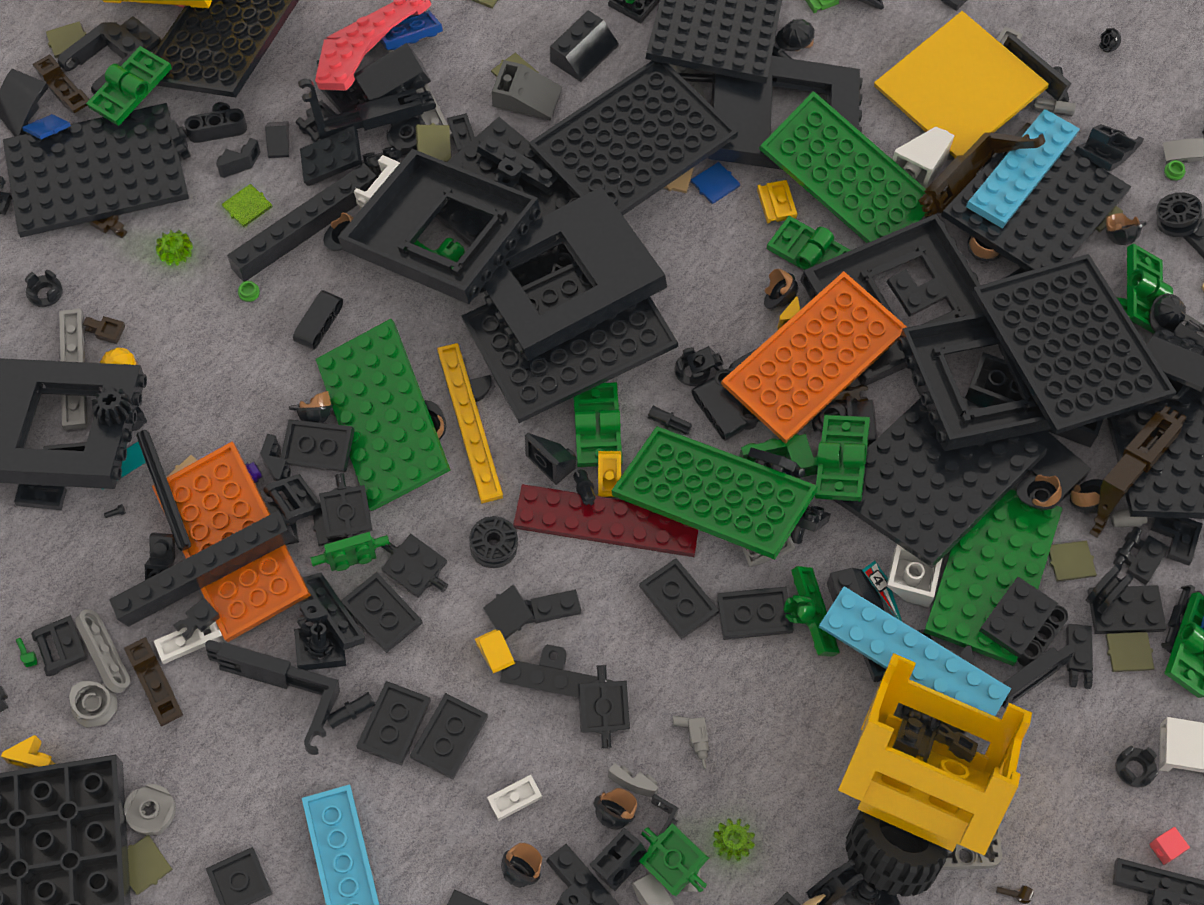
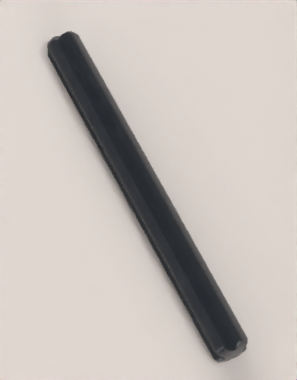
[136,430,191,551]

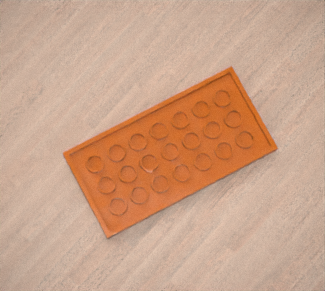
[721,271,907,444]
[152,441,311,642]

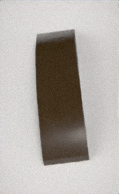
[33,54,90,113]
[124,637,183,727]

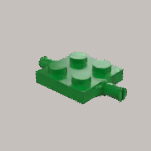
[310,532,390,571]
[639,823,709,896]

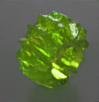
[155,229,193,266]
[713,818,755,861]

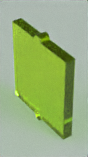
[222,184,273,227]

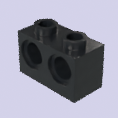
[590,828,647,891]

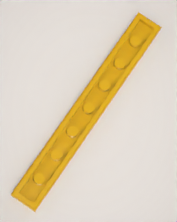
[437,343,503,504]

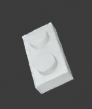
[487,775,542,821]

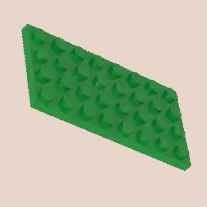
[759,91,926,243]
[315,318,451,511]
[611,426,817,560]
[923,489,1063,666]

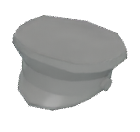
[69,681,118,728]

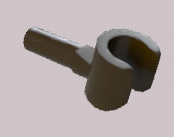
[996,885,1034,904]

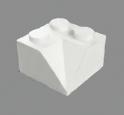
[887,544,942,608]

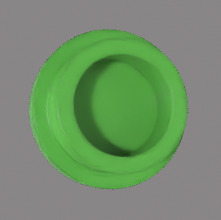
[1164,160,1186,180]
[238,281,260,302]

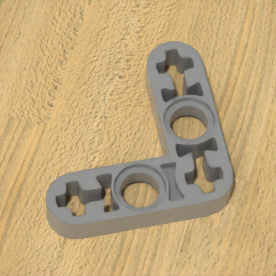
[941,827,1002,870]

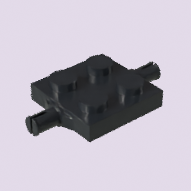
[319,473,373,539]
[381,533,448,598]
[578,665,630,748]

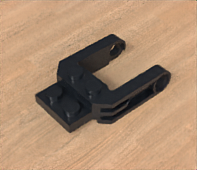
[57,16,161,94]

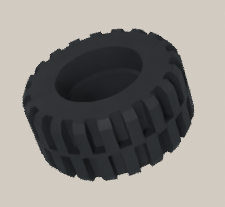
[845,811,948,897]

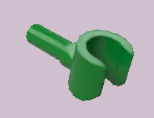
[16,638,38,667]

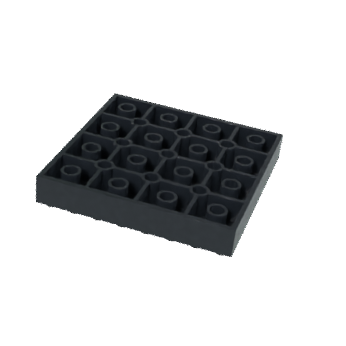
[0,754,131,905]

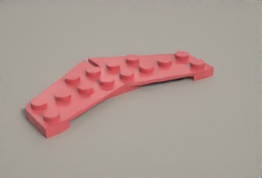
[315,0,431,91]

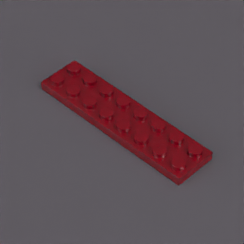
[513,484,698,557]

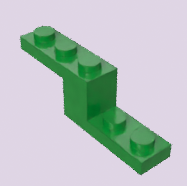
[739,434,818,478]

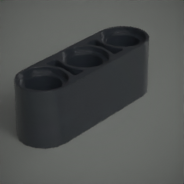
[184,108,247,143]
[293,290,343,350]
[1017,605,1068,667]

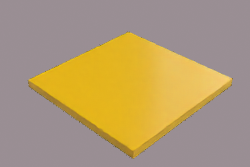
[874,11,1049,158]

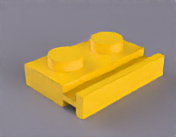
[757,180,797,224]

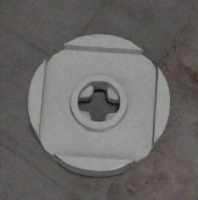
[124,784,176,835]

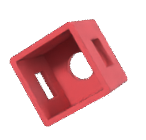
[1149,827,1190,865]

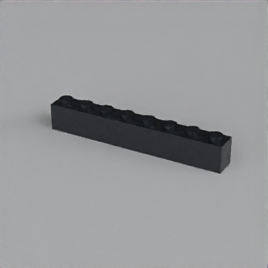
[227,163,377,282]
[109,510,296,627]

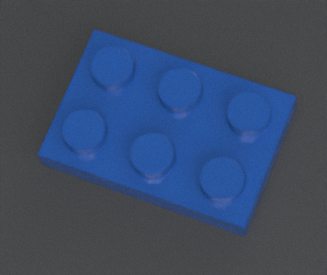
[380,10,443,50]

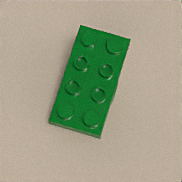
[86,46,172,126]
[766,216,850,270]
[1127,243,1173,334]
[573,382,623,467]
[815,415,870,501]
[1164,592,1204,698]

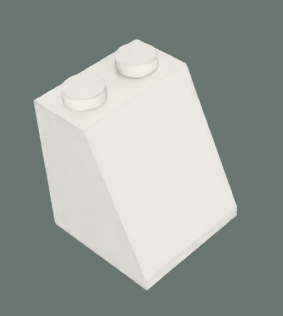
[892,127,955,189]

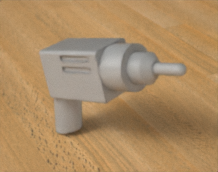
[672,716,709,769]

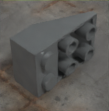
[492,60,562,120]

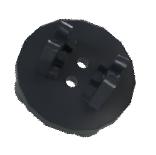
[362,147,402,178]

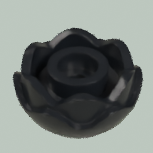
[1099,28,1121,53]

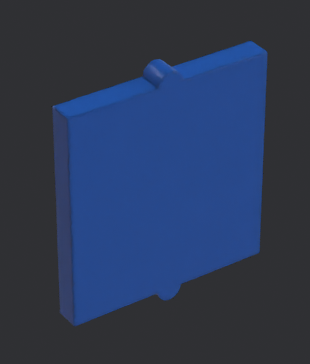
[22,114,71,139]
[691,162,740,204]

